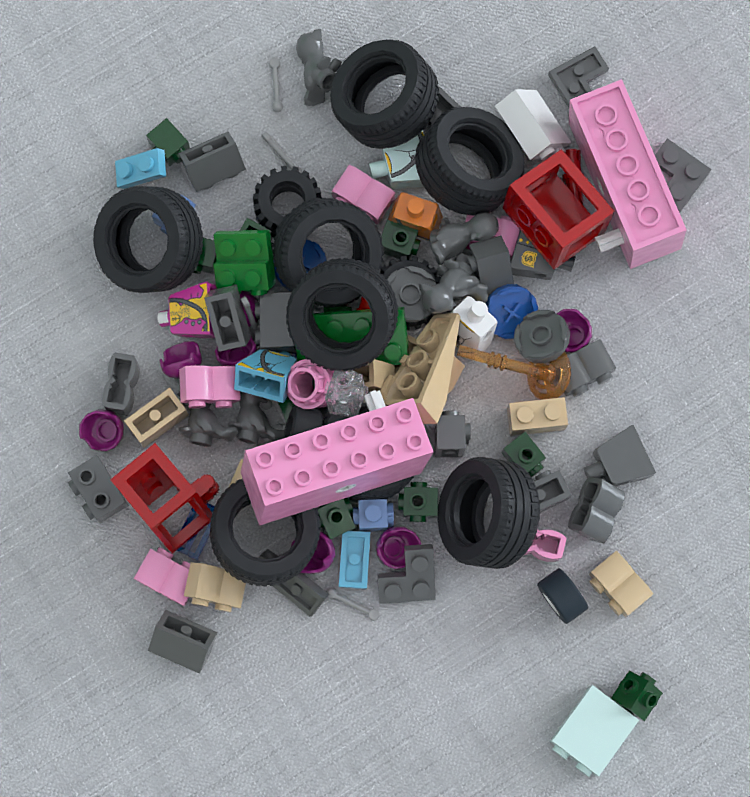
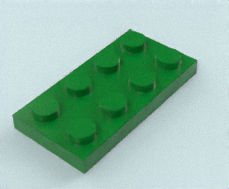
[296,307,409,365]

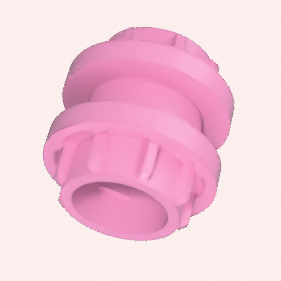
[287,359,342,409]

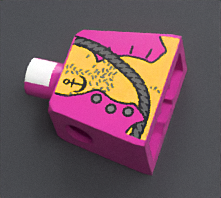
[158,282,217,338]

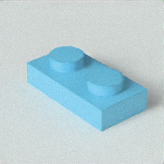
[115,148,166,189]
[339,531,371,589]

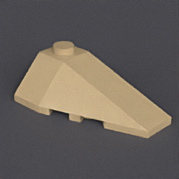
[380,313,460,424]

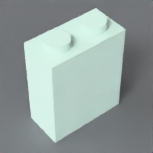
[550,685,639,777]

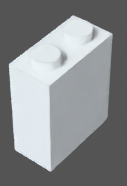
[495,89,571,161]

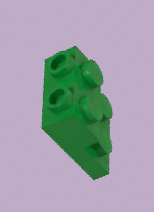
[213,230,276,296]

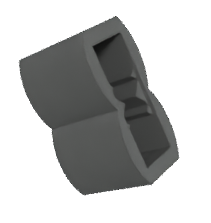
[550,339,616,398]
[102,352,140,416]
[568,476,625,543]

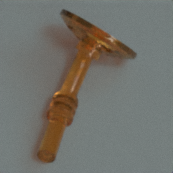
[457,345,571,400]

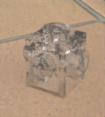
[325,370,368,417]

